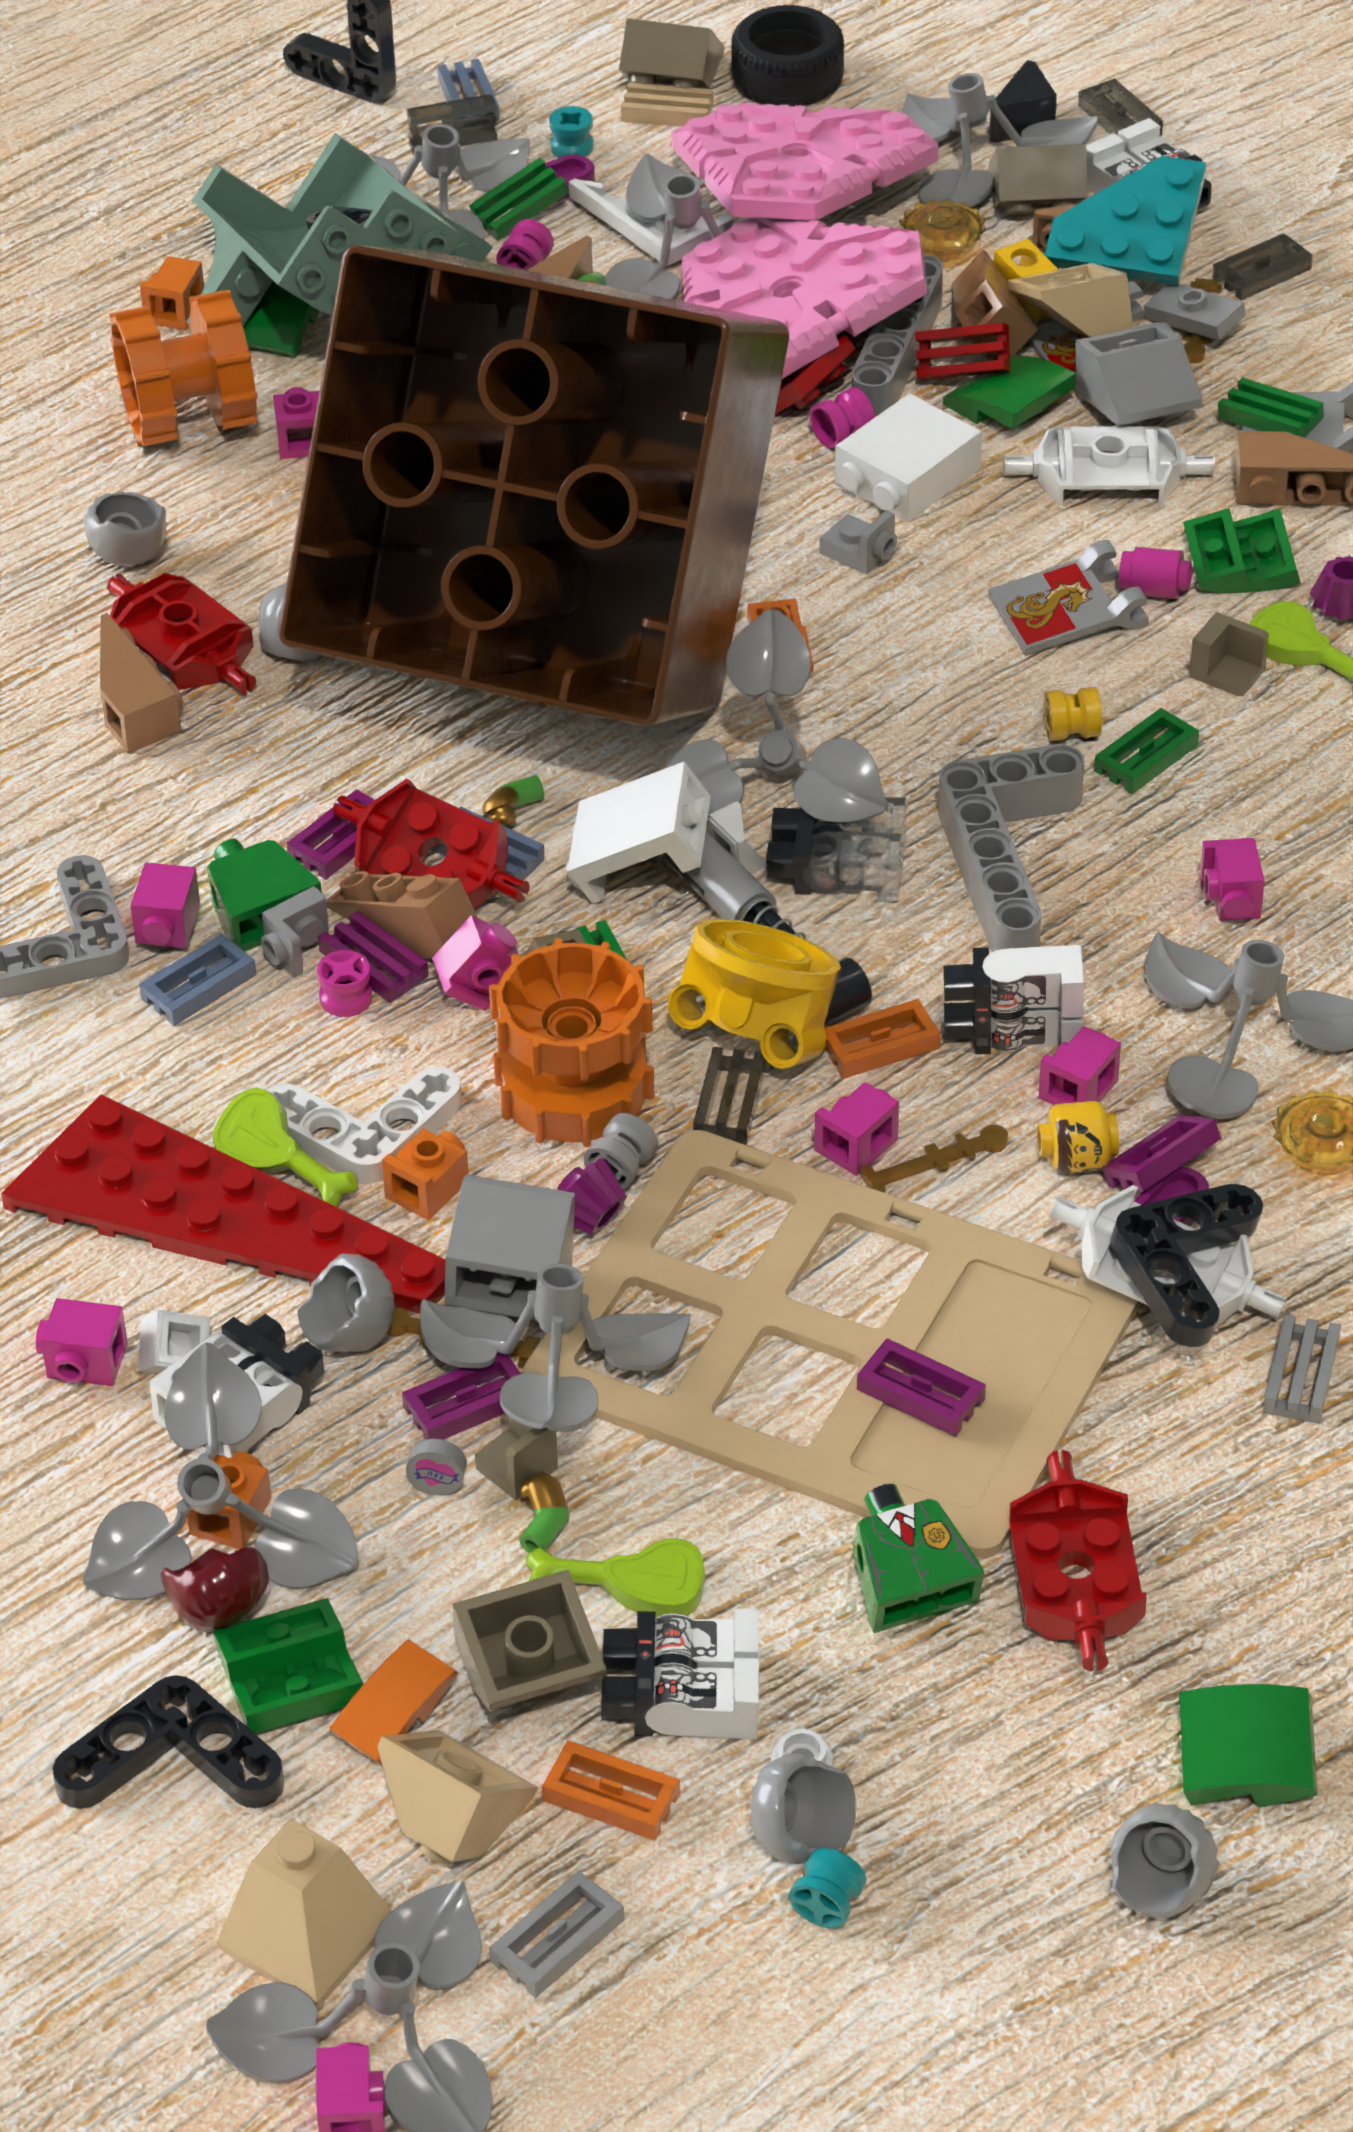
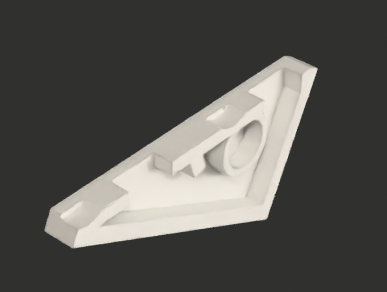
[568,178,733,266]

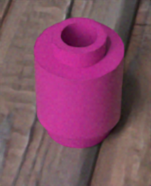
[1119,547,1192,599]

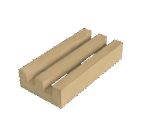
[621,82,714,126]

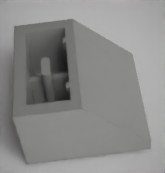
[1076,322,1202,426]
[444,1174,575,1321]

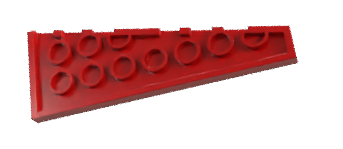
[1,1094,446,1314]

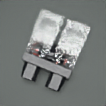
[766,797,907,903]

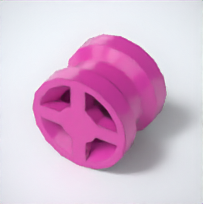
[317,950,372,1017]

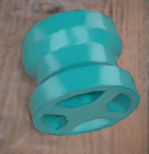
[549,106,594,158]
[788,1848,867,1929]

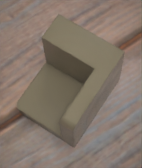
[1189,612,1269,696]
[475,1416,558,1500]

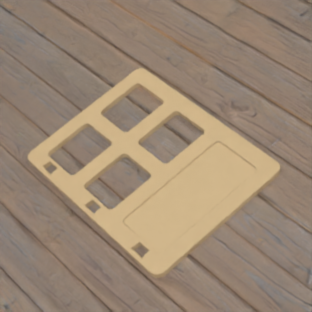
[523,1130,1140,1558]

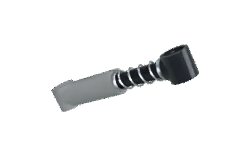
[649,831,872,1027]

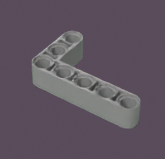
[852,254,943,417]
[938,744,1084,952]

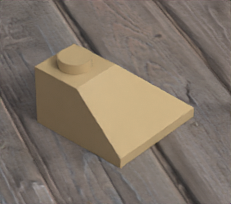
[1007,263,1133,337]
[377,1730,538,1865]
[217,1818,392,2010]

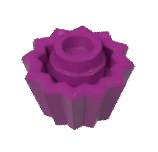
[1309,555,1353,621]
[557,1158,627,1236]

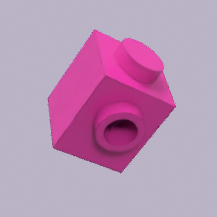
[130,862,200,948]
[36,1298,128,1386]

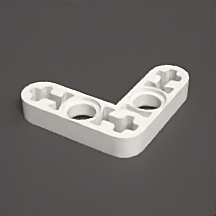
[266,1067,462,1184]

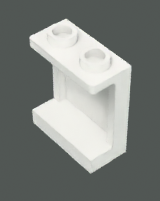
[566,761,711,904]

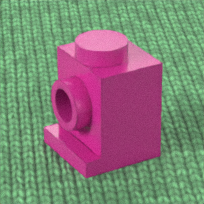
[273,387,319,459]
[1200,838,1265,921]
[432,915,519,1011]
[1039,1026,1121,1105]
[814,1082,899,1176]
[316,2042,386,2132]

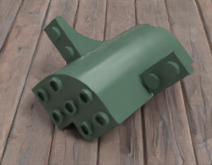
[186,133,493,326]

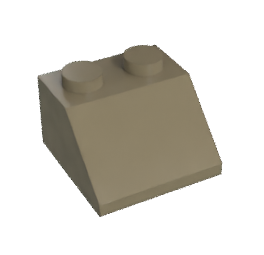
[619,18,725,89]
[989,144,1088,216]
[453,1570,607,1711]

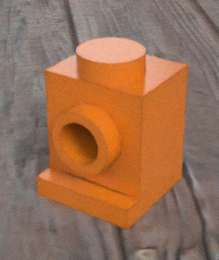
[140,256,204,330]
[382,1128,469,1221]
[187,1452,272,1549]

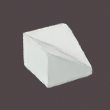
[708,801,767,874]
[139,1309,210,1374]

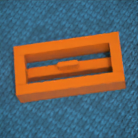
[824,999,941,1079]
[542,1740,680,1841]

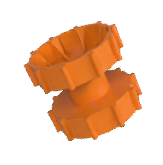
[109,290,258,446]
[489,938,655,1148]

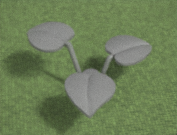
[902,73,1098,211]
[371,124,530,240]
[605,153,722,299]
[666,609,888,826]
[1145,932,1353,1119]
[420,1264,691,1432]
[83,1342,358,1600]
[206,1881,492,2132]

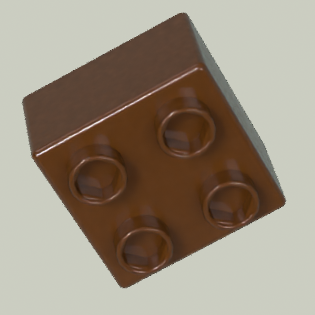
[279,245,789,726]

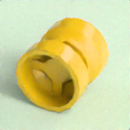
[1044,687,1102,741]

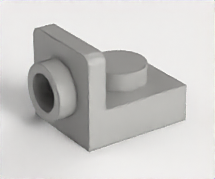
[820,510,897,575]
[261,886,329,978]

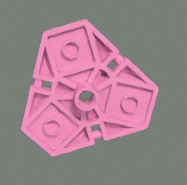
[672,103,938,221]
[682,217,928,379]

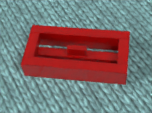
[915,322,1010,381]

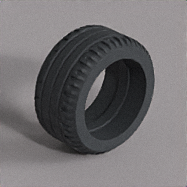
[731,5,844,107]

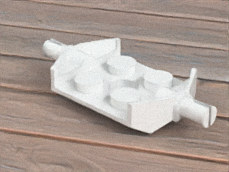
[1004,426,1214,505]
[1049,1185,1287,1327]

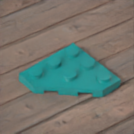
[1044,156,1206,286]

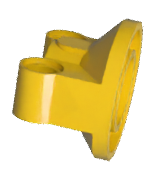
[668,919,841,1069]

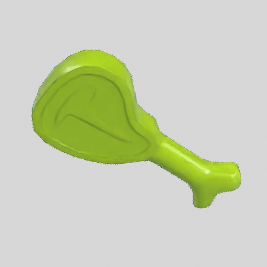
[1249,601,1353,683]
[213,1088,358,1208]
[526,1538,705,1618]

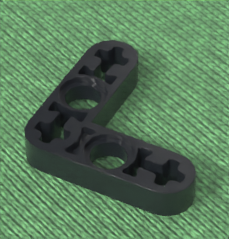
[283,0,396,103]
[1110,1184,1263,1347]
[52,1675,284,1809]

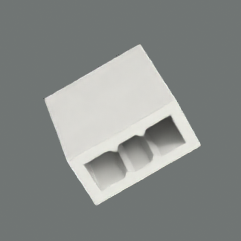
[835,393,982,522]

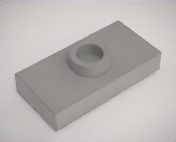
[1143,284,1246,340]

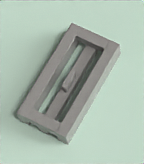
[1263,1314,1341,1424]
[489,1870,624,1999]

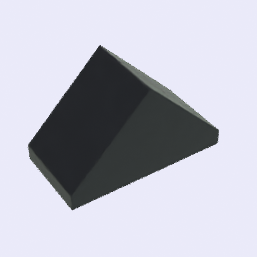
[989,60,1057,143]

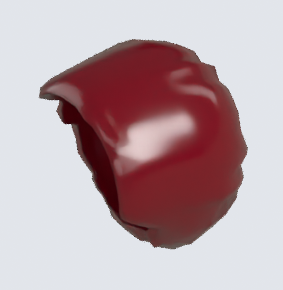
[161,1547,269,1633]

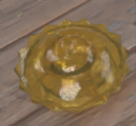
[899,199,987,262]
[1271,1089,1353,1175]

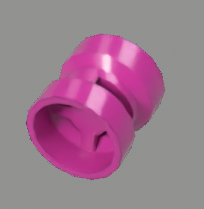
[496,219,554,270]
[810,387,875,449]

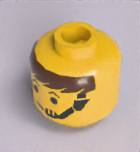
[1037,1101,1119,1174]

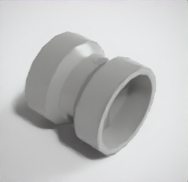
[584,1113,658,1189]

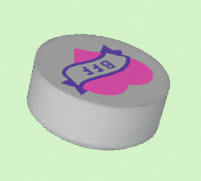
[406,1439,467,1495]

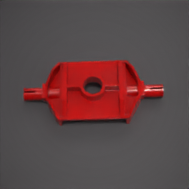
[107,573,256,695]
[332,778,530,911]
[1009,1450,1147,1671]

